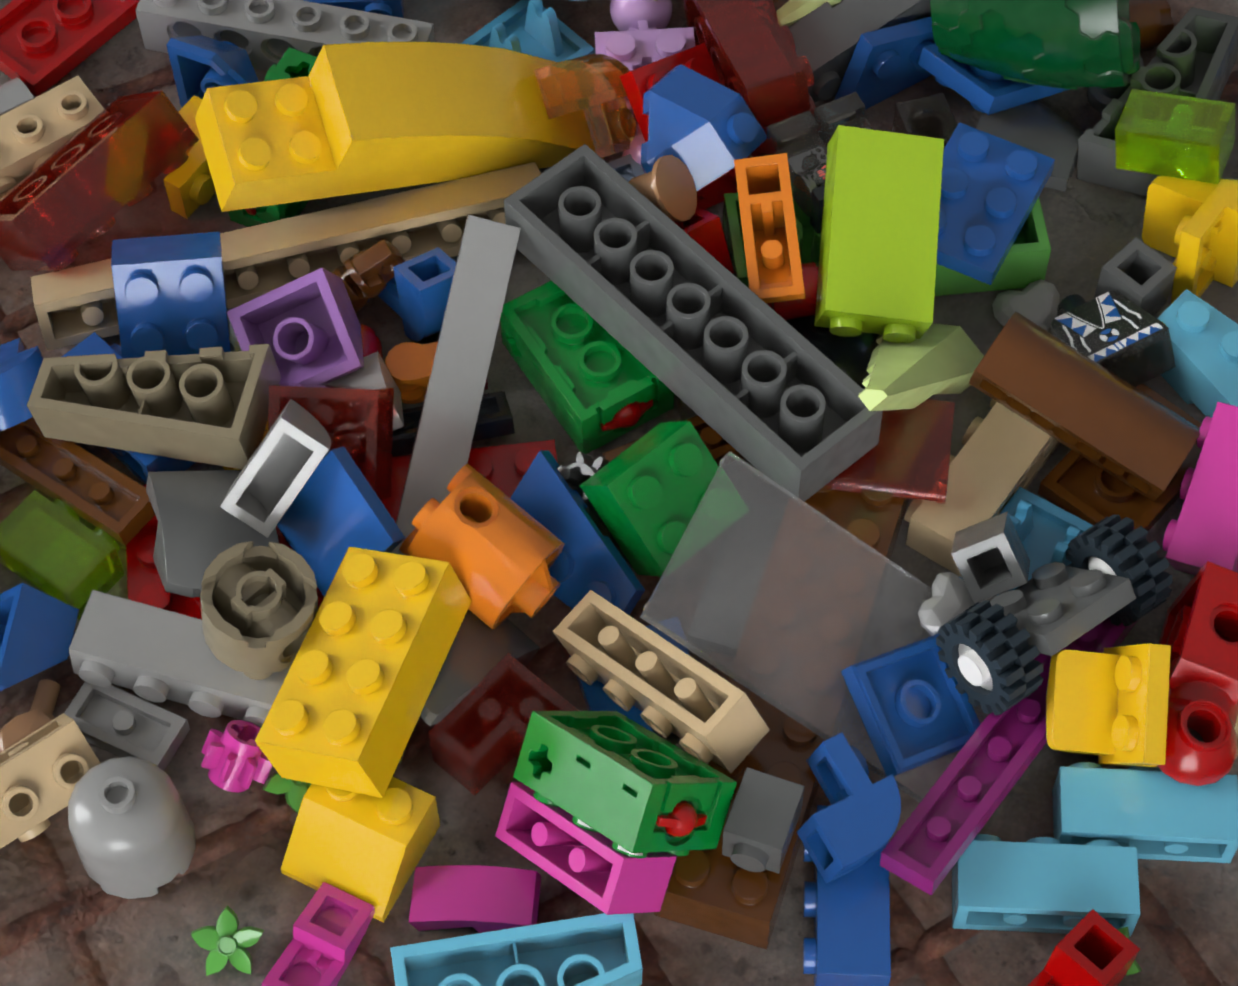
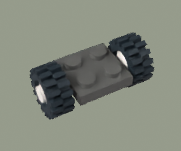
[936,515,1173,715]

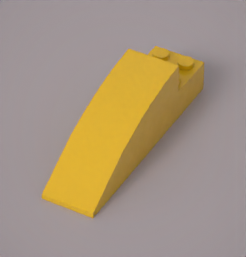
[195,42,606,212]

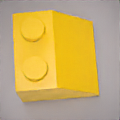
[281,777,440,923]

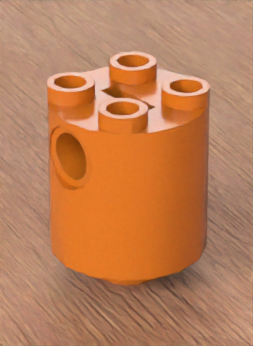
[399,463,565,629]

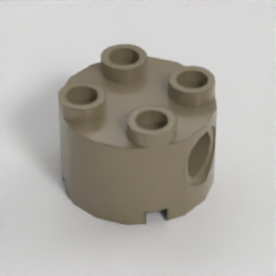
[200,541,318,680]

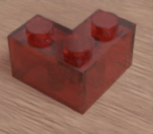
[268,383,394,500]
[429,653,579,795]

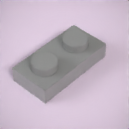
[64,682,190,771]

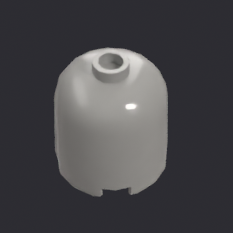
[68,756,196,899]

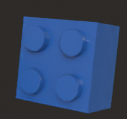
[111,232,231,359]

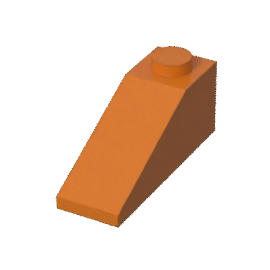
[734,153,805,303]

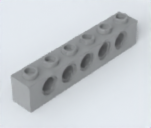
[135,0,435,71]

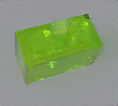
[1115,89,1236,184]
[0,490,125,621]

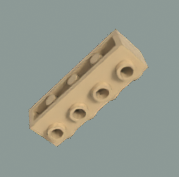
[0,76,117,194]
[553,590,770,774]
[0,713,100,849]

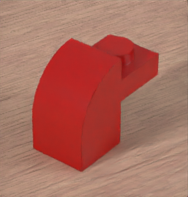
[1027,909,1140,986]

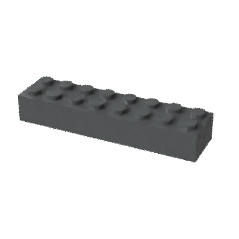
[504,144,883,507]

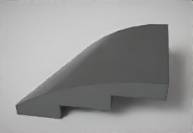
[976,100,1084,192]
[146,470,279,598]
[420,610,540,726]

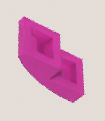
[409,865,541,933]
[262,882,375,986]

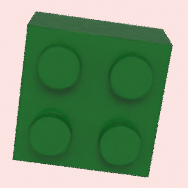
[580,421,747,577]

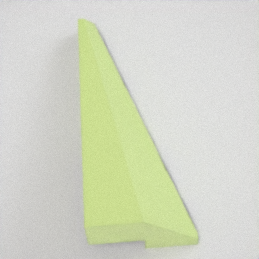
[858,323,984,411]

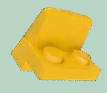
[1142,174,1238,304]
[1046,643,1171,768]

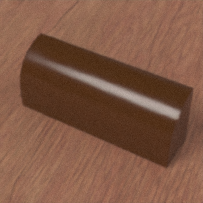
[969,312,1200,502]

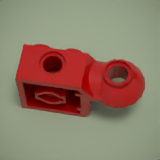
[1157,561,1238,786]

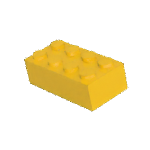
[255,547,472,798]

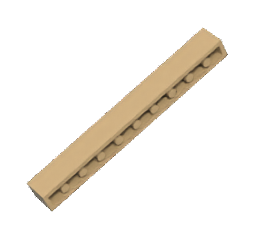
[30,162,541,351]

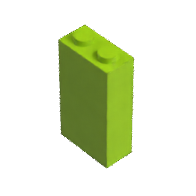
[814,125,944,343]

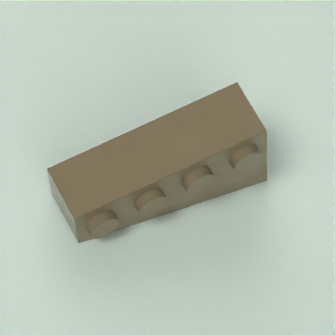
[27,344,281,469]

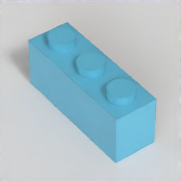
[1052,762,1238,863]
[952,834,1141,937]

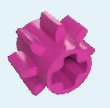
[201,720,273,793]

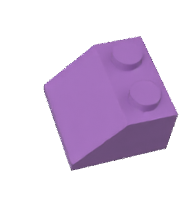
[227,268,364,409]

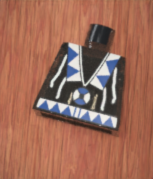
[1050,291,1176,387]

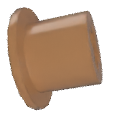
[629,155,697,223]

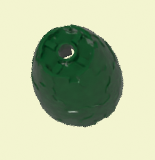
[930,0,1141,90]

